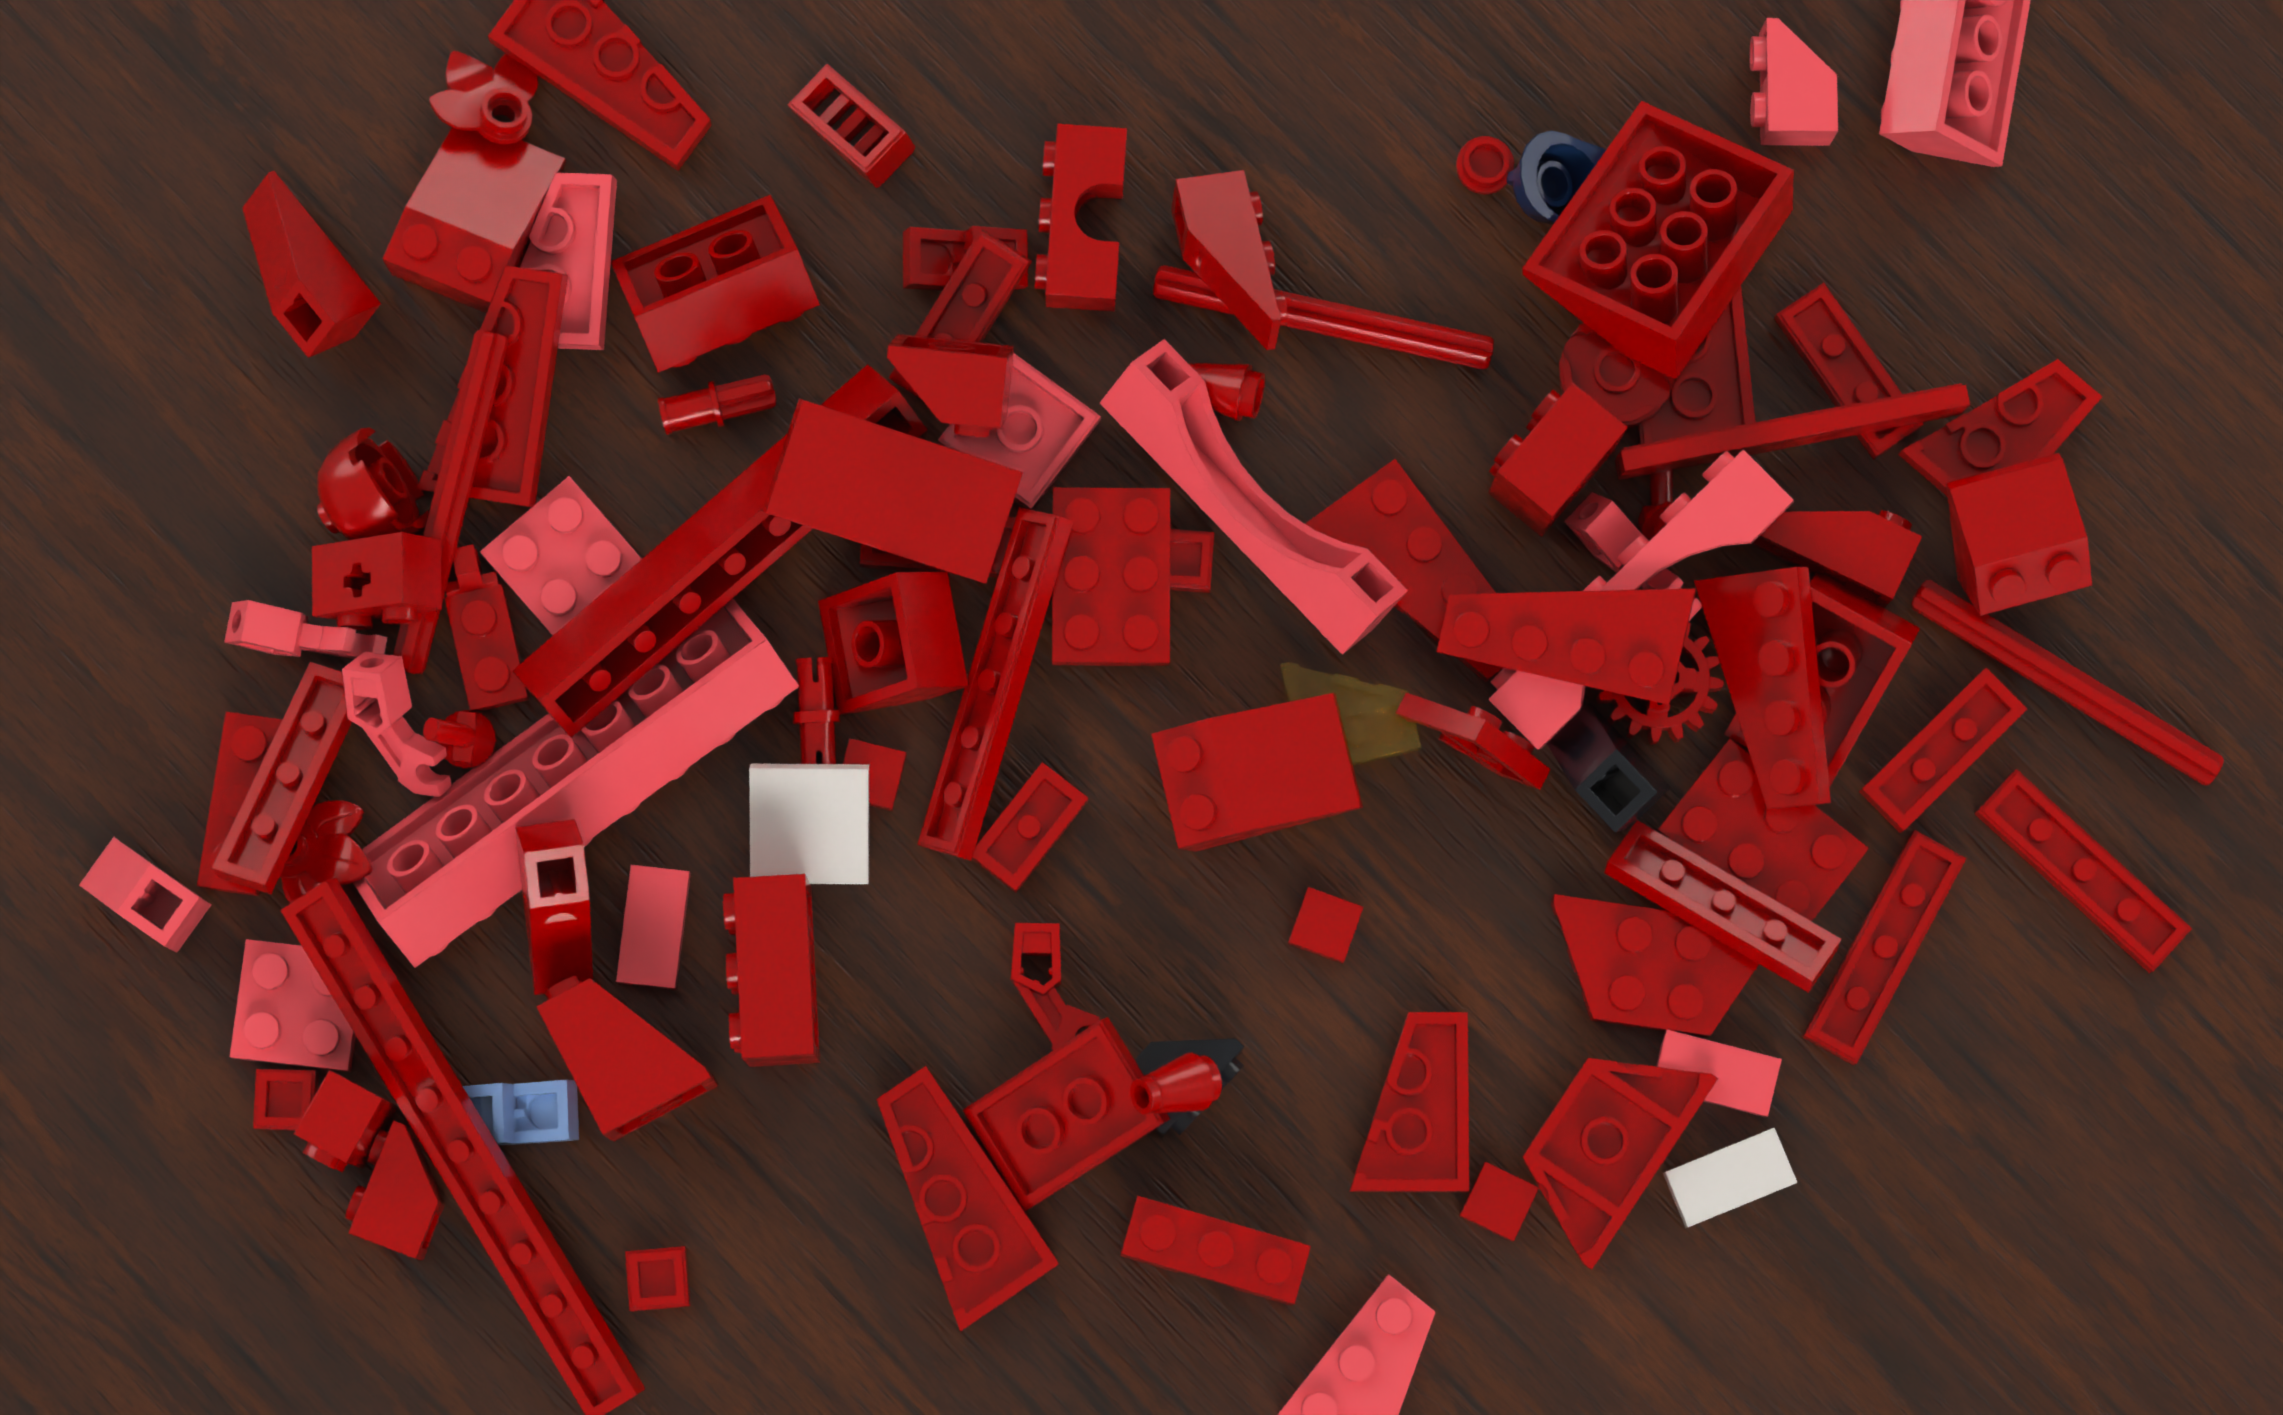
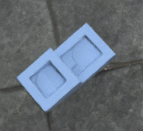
[463,1080,579,1145]

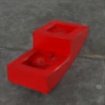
[903,226,1028,290]

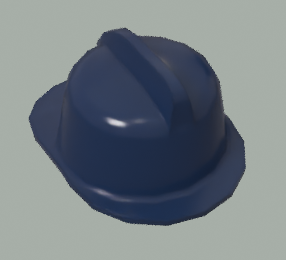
[1506,130,1606,224]

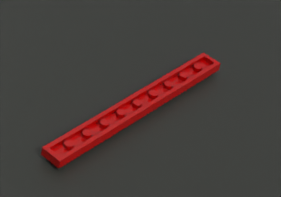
[280,877,646,1415]

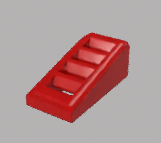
[787,64,915,188]

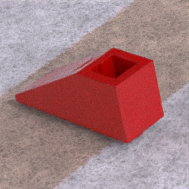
[1171,170,1288,350]
[242,171,381,358]
[515,819,593,995]

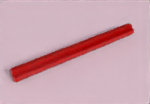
[1153,265,1494,370]
[393,330,509,674]
[1910,580,2224,786]

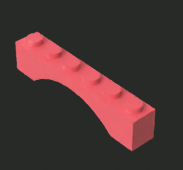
[1100,339,1408,655]
[1488,449,1794,750]

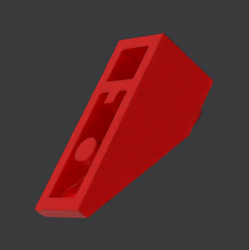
[1750,510,1923,608]

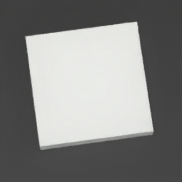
[749,764,869,884]

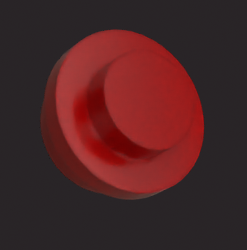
[1456,136,1514,195]

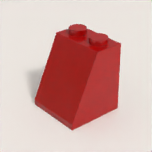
[536,976,719,1142]

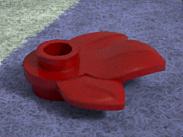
[429,51,538,144]
[280,800,373,904]

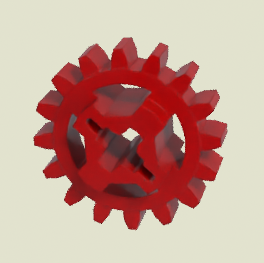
[1596,623,1724,745]

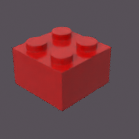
[1488,382,1628,537]

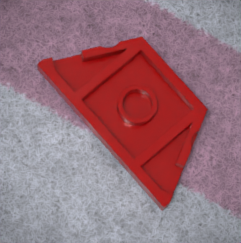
[1551,894,1759,1038]
[1522,1058,1718,1270]

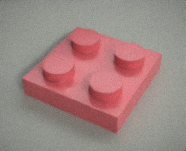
[480,476,642,636]
[229,939,356,1072]

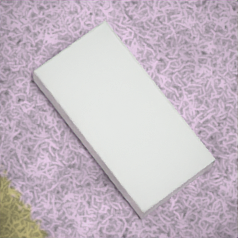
[1663,1128,1798,1228]

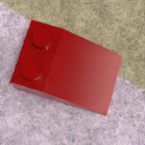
[382,127,567,313]
[1724,571,1920,788]
[1151,693,1363,852]

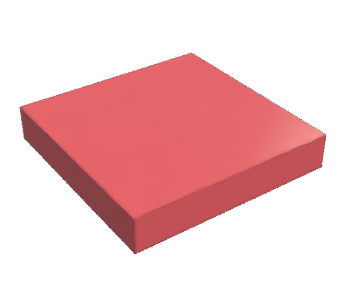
[938,352,1101,510]

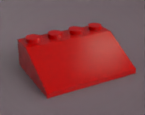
[1522,101,1794,379]

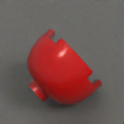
[317,427,429,540]

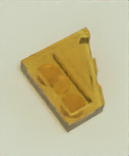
[1280,662,1421,766]

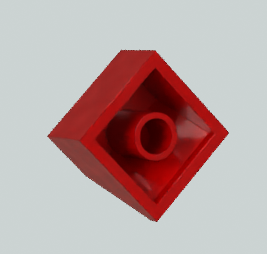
[887,334,1014,437]
[1946,453,2092,616]
[818,572,969,715]

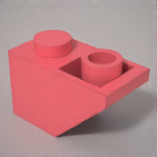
[1749,18,1838,146]
[79,837,212,953]

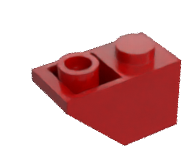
[345,1120,445,1261]

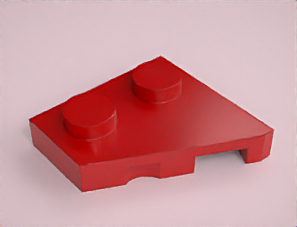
[1395,693,1551,790]

